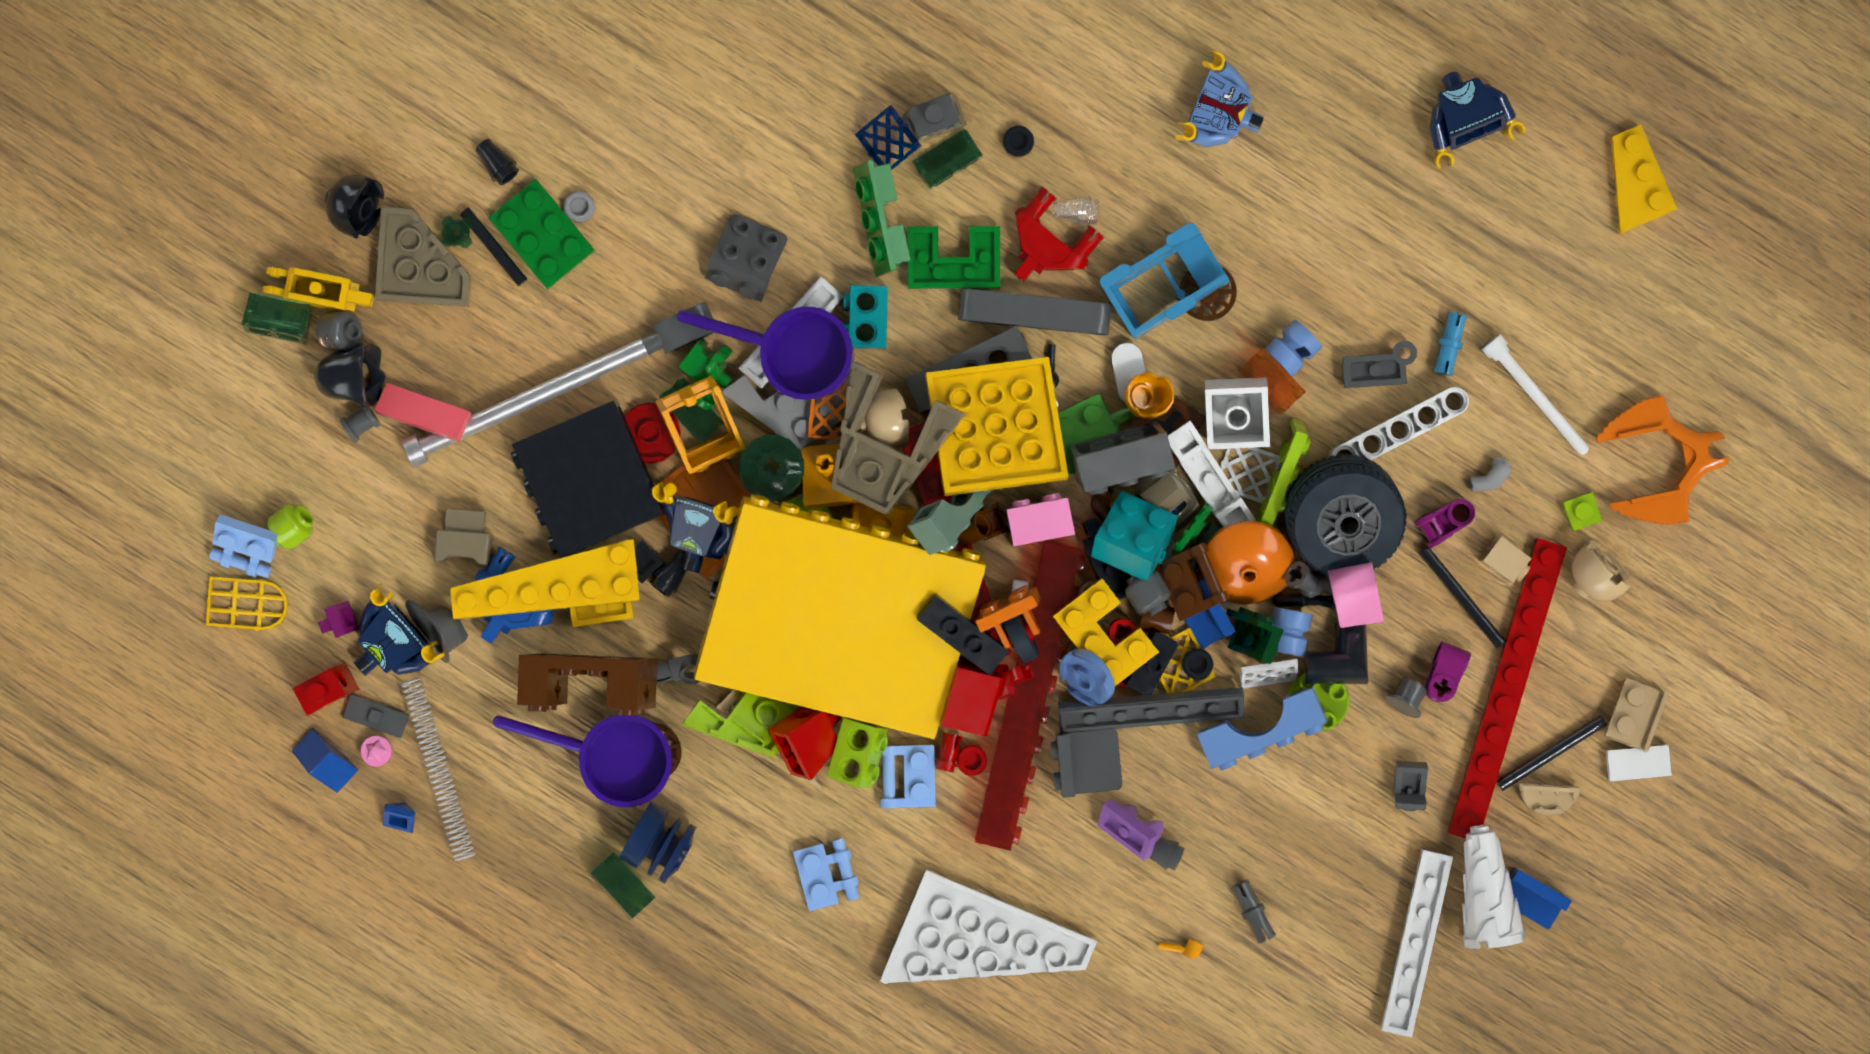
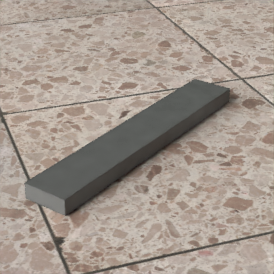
[1058,687,1245,733]

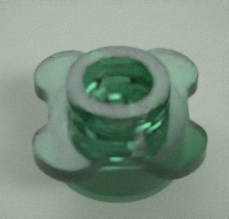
[441,216,473,248]

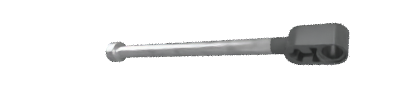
[402,302,715,468]

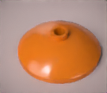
[1206,521,1294,604]

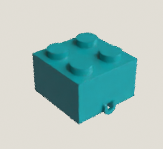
[1091,491,1178,581]

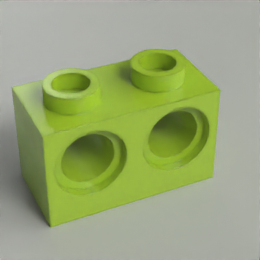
[827,717,888,788]

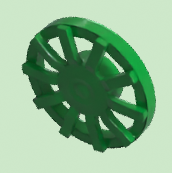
[1172,503,1214,554]

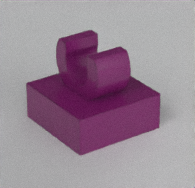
[318,600,359,638]

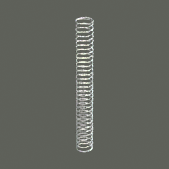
[400,678,476,861]

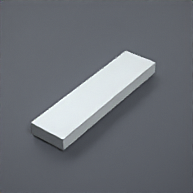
[739,277,844,389]

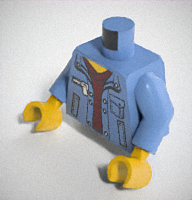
[1175,50,1264,147]

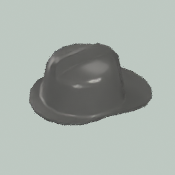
[406,599,468,663]

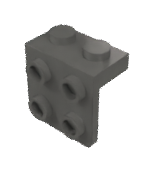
[704,214,787,302]
[1051,729,1122,798]

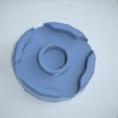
[1059,649,1115,706]

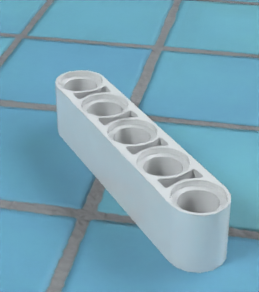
[1328,387,1469,460]

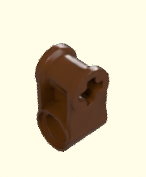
[957,502,1009,547]

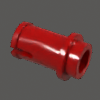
[934,732,962,773]

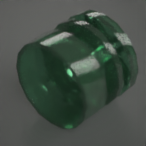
[738,435,804,501]

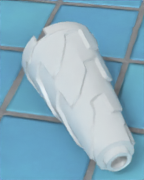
[1462,825,1526,949]

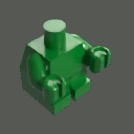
[678,338,733,388]

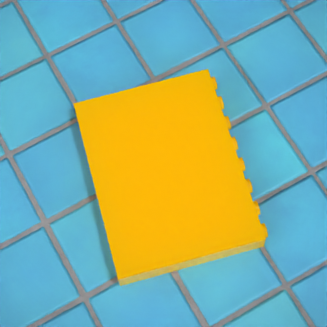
[694,494,986,739]

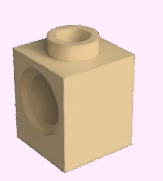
[1479,536,1531,583]

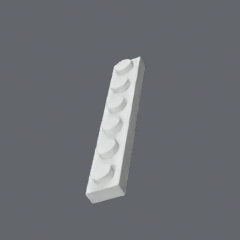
[1380,849,1453,1038]

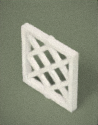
[1220,447,1281,503]
[1239,659,1299,689]

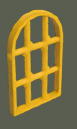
[206,576,288,631]

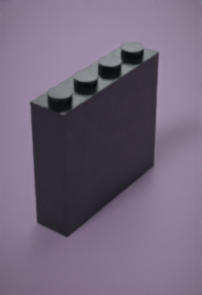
[511,400,665,558]

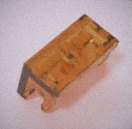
[1238,347,1306,414]

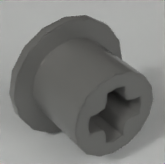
[1384,678,1427,718]

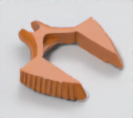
[1596,395,1729,525]

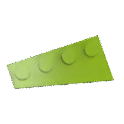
[1256,417,1311,529]

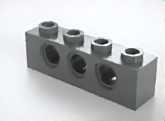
[905,326,1032,415]

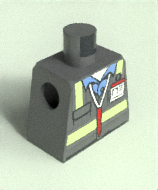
[901,93,967,146]

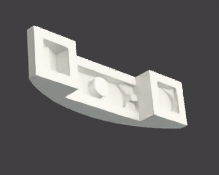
[1168,420,1256,527]

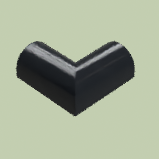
[1305,621,1369,684]

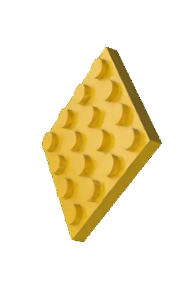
[925,357,1069,496]

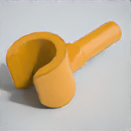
[1158,938,1204,959]

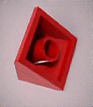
[940,657,1004,736]

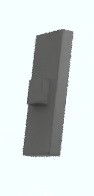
[342,694,410,738]

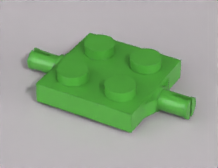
[1058,393,1134,475]

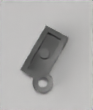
[1342,341,1417,388]

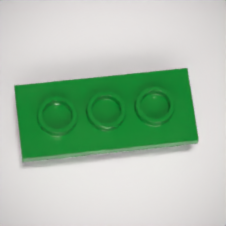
[853,160,911,277]

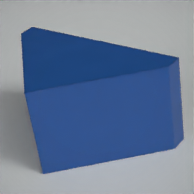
[292,728,359,793]

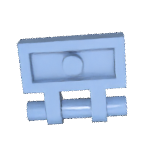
[209,514,278,578]
[793,838,860,911]

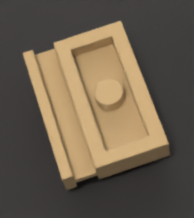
[1604,678,1669,752]

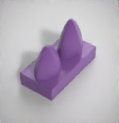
[1097,799,1164,861]

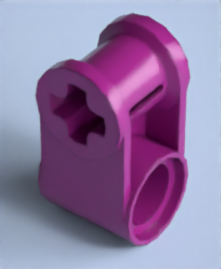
[1413,499,1475,549]
[1425,641,1471,702]

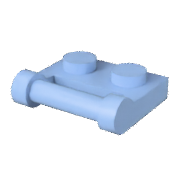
[880,744,936,808]

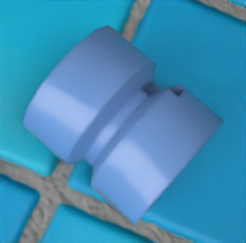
[1264,319,1322,378]
[1271,607,1313,657]

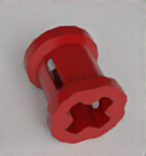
[1108,618,1136,645]

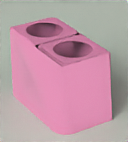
[1328,562,1384,628]

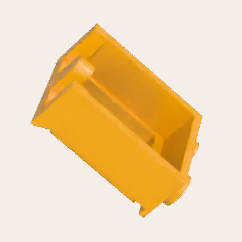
[655,375,745,474]

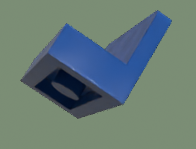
[1185,578,1236,648]
[1509,867,1572,929]

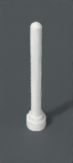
[1481,333,1589,455]

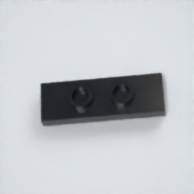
[916,594,1009,675]

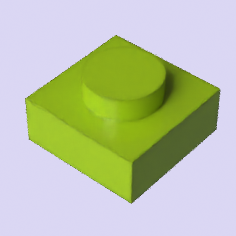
[1561,492,1603,531]

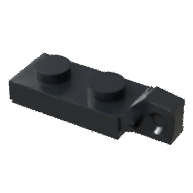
[1081,518,1131,600]

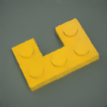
[1053,578,1159,687]

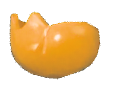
[1124,372,1175,419]

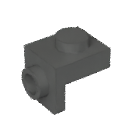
[1393,761,1428,811]

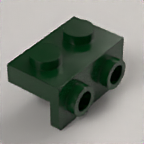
[1226,607,1284,665]

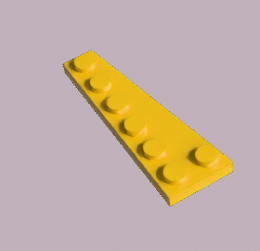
[450,539,640,620]

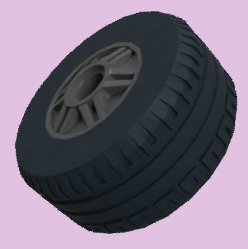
[1284,454,1407,576]

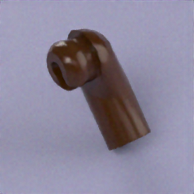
[1090,486,1114,522]

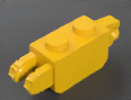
[262,267,375,312]

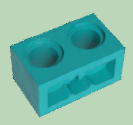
[843,285,888,350]

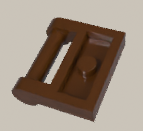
[1156,542,1230,621]

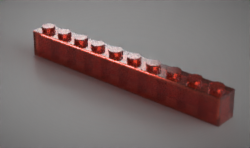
[974,540,1086,851]

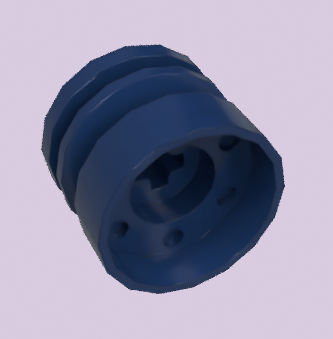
[619,802,697,884]

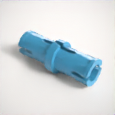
[1433,311,1467,376]

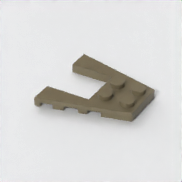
[831,362,966,515]

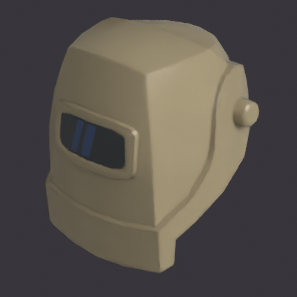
[1134,468,1201,533]

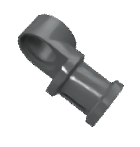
[1285,561,1333,598]
[657,654,702,685]

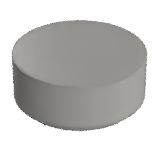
[564,191,596,223]

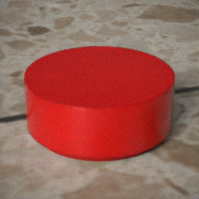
[957,745,987,776]

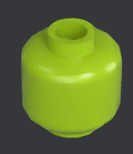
[267,504,314,550]

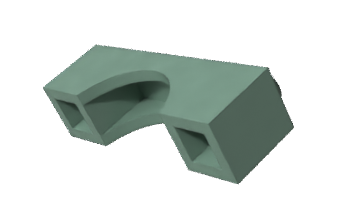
[908,490,993,555]

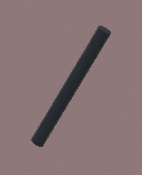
[1418,546,1506,648]
[1497,715,1607,791]

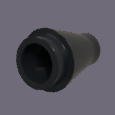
[475,139,519,185]
[649,550,687,598]

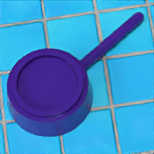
[676,306,854,400]
[493,715,672,807]

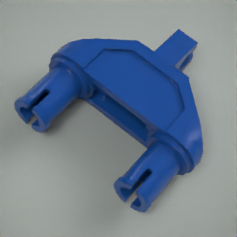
[475,547,554,643]

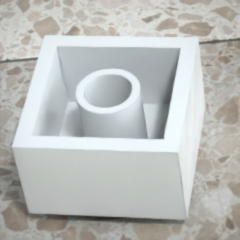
[1205,377,1270,449]

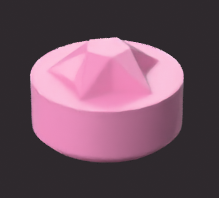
[361,735,393,767]

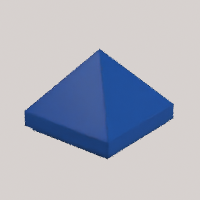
[383,802,415,833]

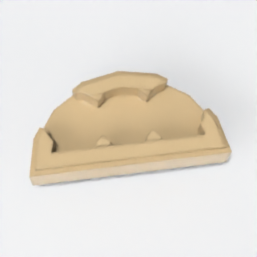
[1518,783,1581,816]

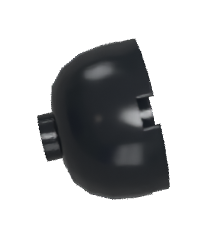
[325,175,384,238]

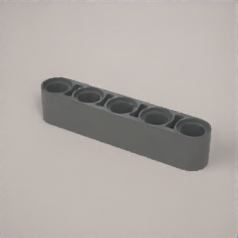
[958,289,1112,335]

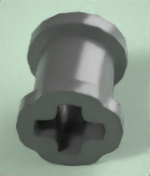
[340,406,381,442]

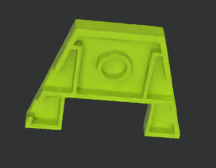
[682,692,801,758]

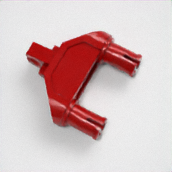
[1014,186,1104,282]

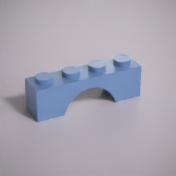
[1197,685,1328,770]

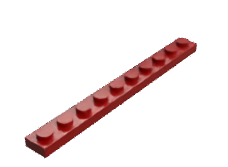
[1447,538,1567,839]

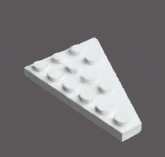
[880,869,1097,984]

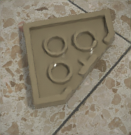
[375,207,471,307]

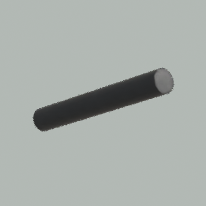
[460,208,528,287]

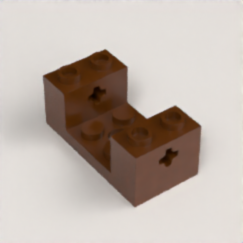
[517,653,657,716]

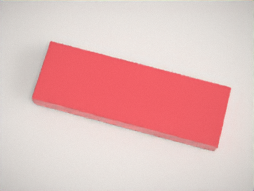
[374,383,472,442]

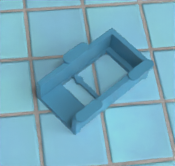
[1100,223,1230,340]

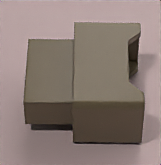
[435,509,492,565]

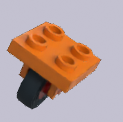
[975,585,1041,662]

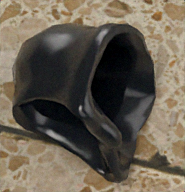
[314,342,386,407]

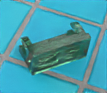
[912,129,983,190]
[242,292,312,345]
[659,377,724,444]
[588,852,655,920]

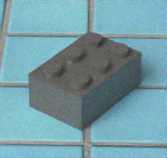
[1067,421,1175,495]

